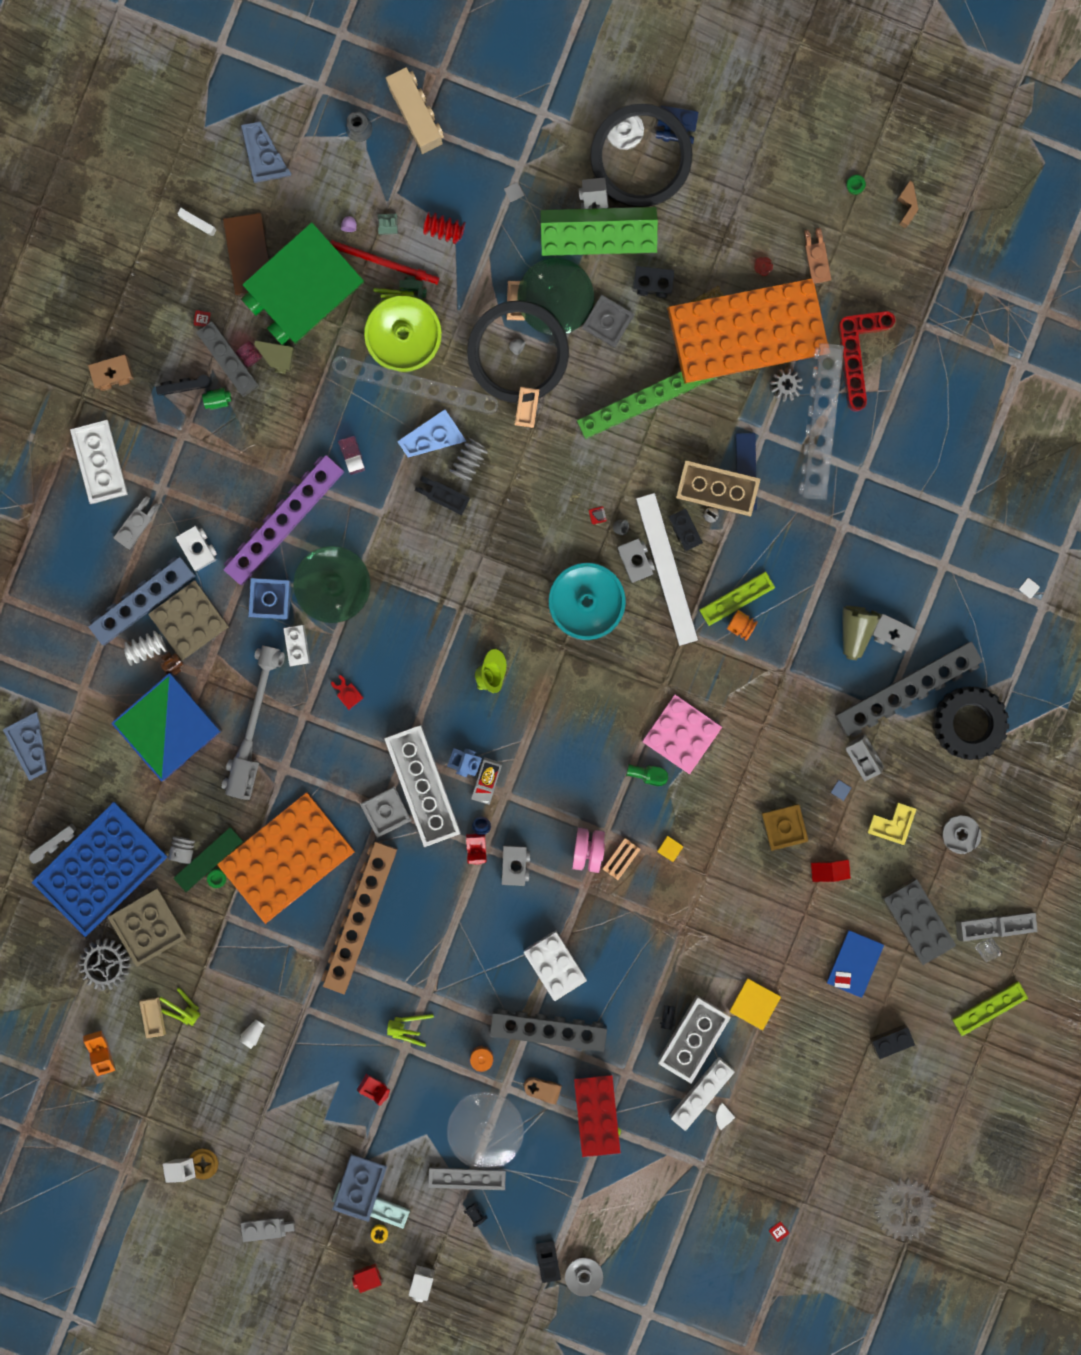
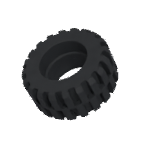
[932,686,1009,760]

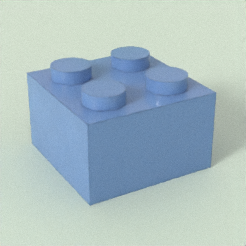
[249,578,292,620]

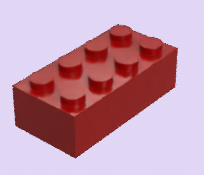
[574,1075,621,1158]

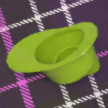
[475,649,507,693]

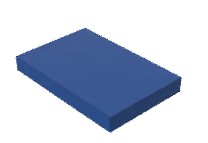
[826,930,884,998]

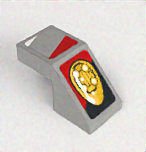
[472,757,503,805]

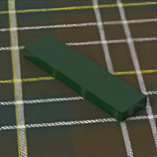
[173,827,243,892]

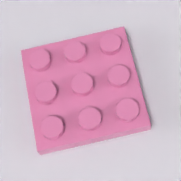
[642,695,722,774]

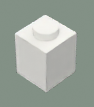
[163,1158,196,1183]

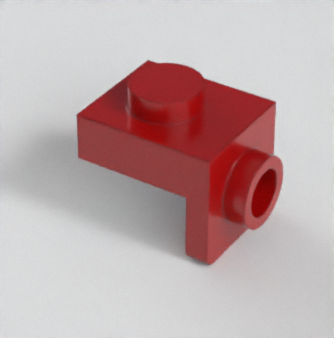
[466,834,487,865]
[357,1074,390,1106]

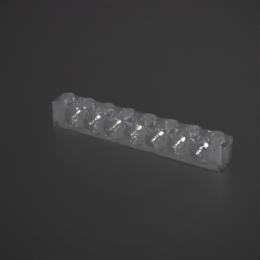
[799,343,844,500]

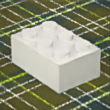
[524,930,587,1001]

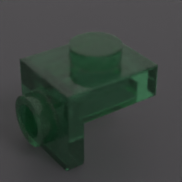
[399,277,427,300]

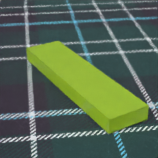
[699,571,775,626]
[952,981,1028,1036]

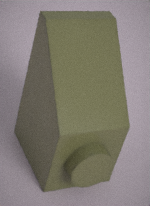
[254,341,295,374]

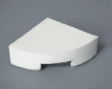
[716,1103,735,1130]

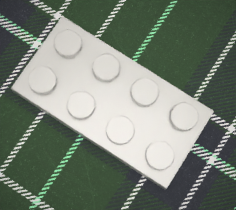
[70,420,128,504]

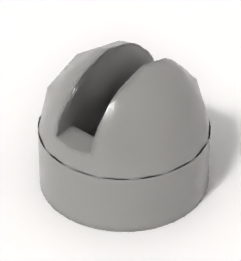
[509,339,526,355]
[703,507,719,523]

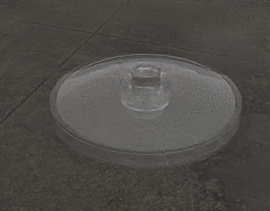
[447,1092,524,1170]

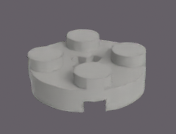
[942,815,981,854]

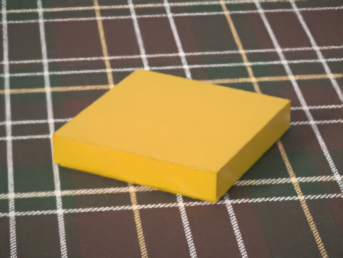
[729,978,781,1030]

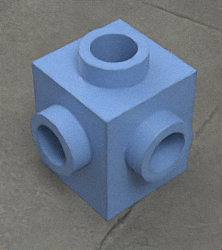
[447,748,482,777]

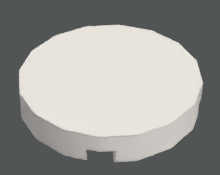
[607,116,644,150]

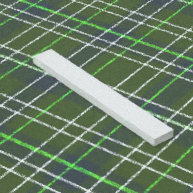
[636,493,698,646]

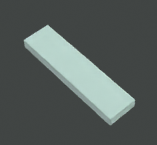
[332,1182,410,1229]

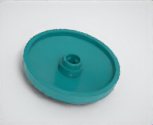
[549,563,626,640]

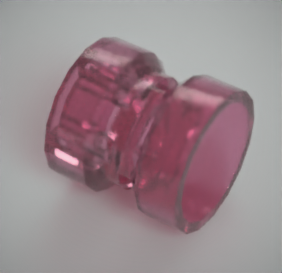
[235,341,262,368]

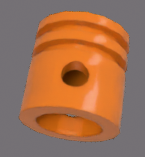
[727,610,758,641]
[470,1046,493,1072]

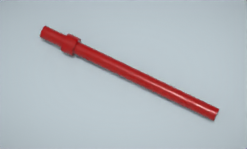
[330,240,440,285]

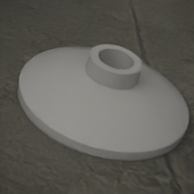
[565,1258,603,1296]

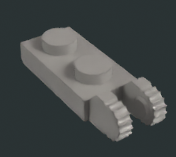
[114,496,160,550]
[29,823,76,864]

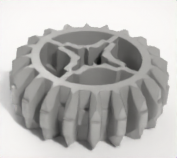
[78,938,131,991]

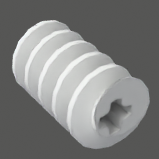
[124,631,167,666]

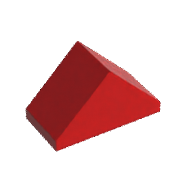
[811,859,851,882]

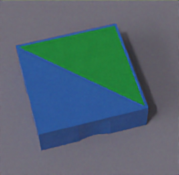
[111,673,222,782]

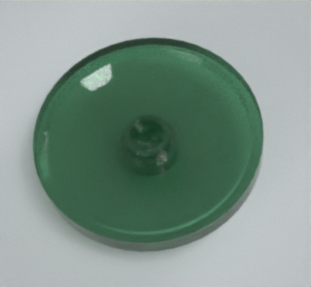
[517,258,594,336]
[293,546,371,623]

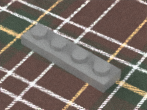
[428,1167,506,1190]

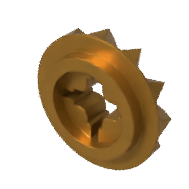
[189,1148,219,1180]

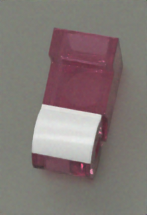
[338,436,365,475]

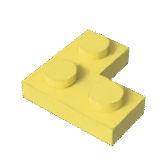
[867,803,916,845]

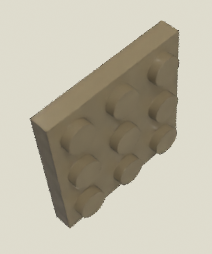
[148,581,229,661]
[108,888,187,967]

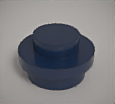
[472,817,491,835]

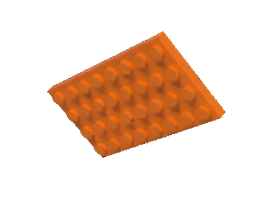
[667,279,830,384]

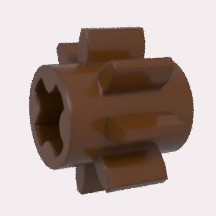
[160,652,184,675]

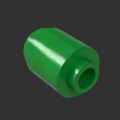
[202,387,232,410]

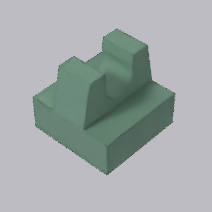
[378,214,398,235]

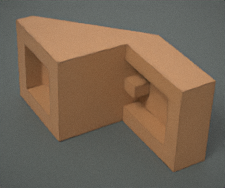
[897,181,919,228]

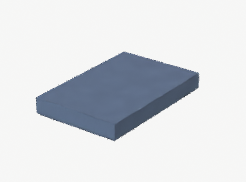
[332,1154,387,1222]

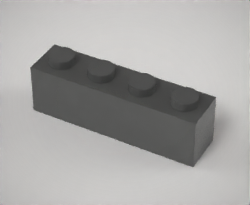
[196,321,259,397]

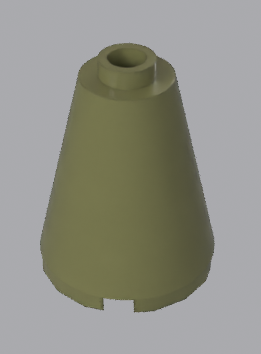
[842,606,881,660]

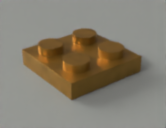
[761,804,809,851]

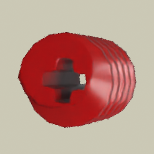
[423,212,466,244]

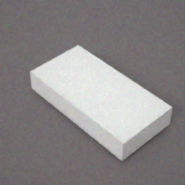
[178,208,216,236]

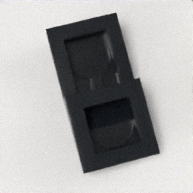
[535,1241,561,1284]

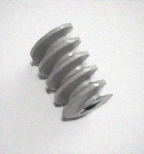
[449,438,488,480]

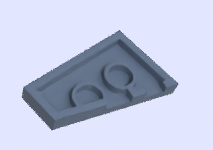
[3,712,48,781]

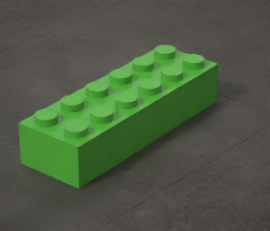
[541,207,658,256]

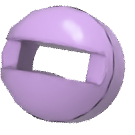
[341,216,357,232]

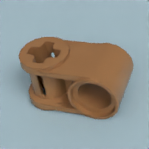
[524,1077,562,1105]

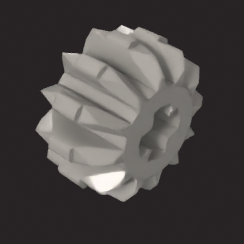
[770,369,803,402]

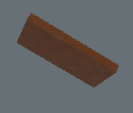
[223,213,269,296]

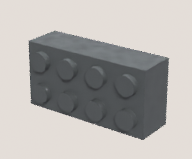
[881,878,956,965]

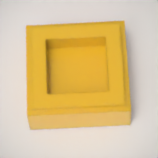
[657,836,684,862]

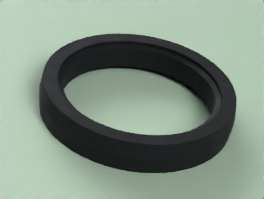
[591,103,693,207]
[467,300,569,403]

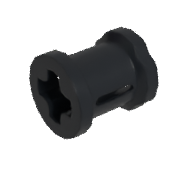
[463,1202,488,1227]

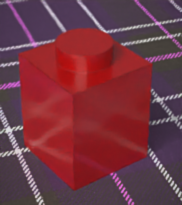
[352,1263,383,1293]

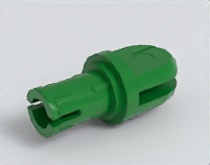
[626,764,669,786]

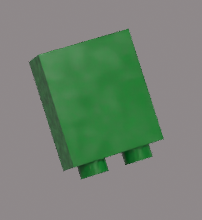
[241,222,364,345]

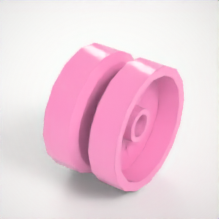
[572,827,605,873]

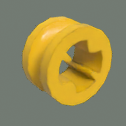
[371,1224,388,1243]

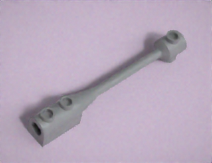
[222,645,285,800]

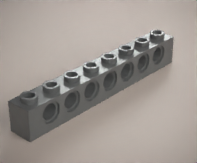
[835,641,983,737]

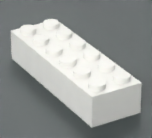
[384,725,461,847]

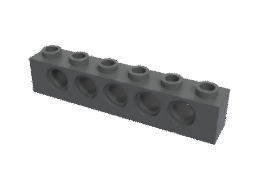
[490,1009,607,1052]

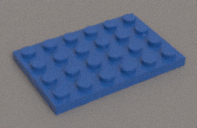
[32,802,168,937]

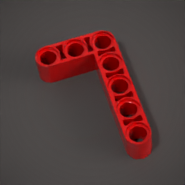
[838,311,896,412]

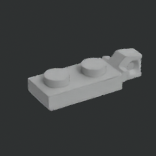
[241,1217,295,1242]

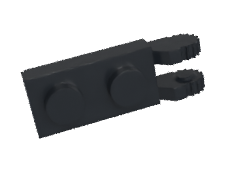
[414,476,470,516]

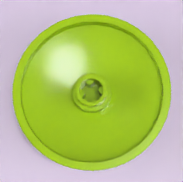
[364,294,442,372]

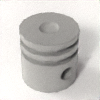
[168,836,195,864]

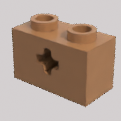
[88,355,134,391]

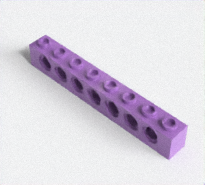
[224,456,344,586]

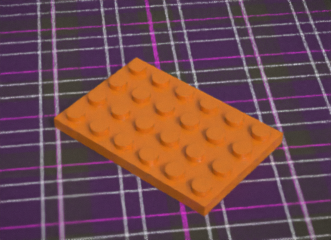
[217,792,355,924]

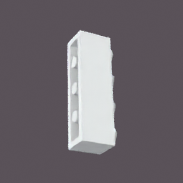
[670,1057,735,1131]

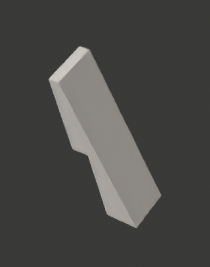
[955,912,1038,941]

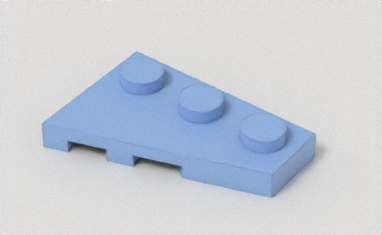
[397,410,466,457]

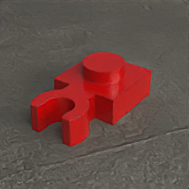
[331,675,364,710]

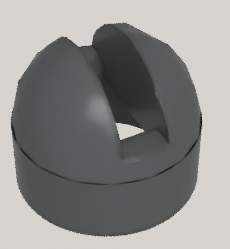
[612,519,629,535]

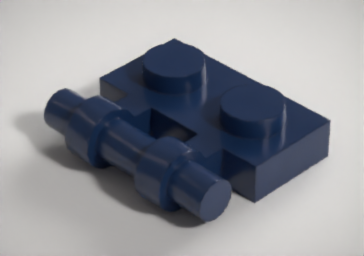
[655,106,699,144]

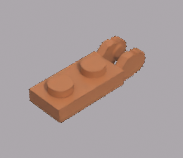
[804,228,831,284]

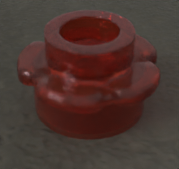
[754,257,773,276]

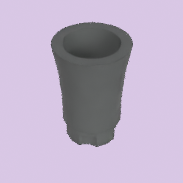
[346,112,373,142]

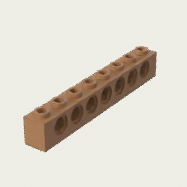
[321,841,398,995]

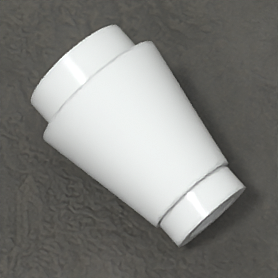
[239,1019,265,1049]

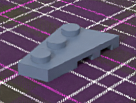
[241,122,292,183]

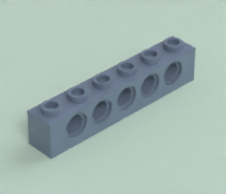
[89,557,196,645]

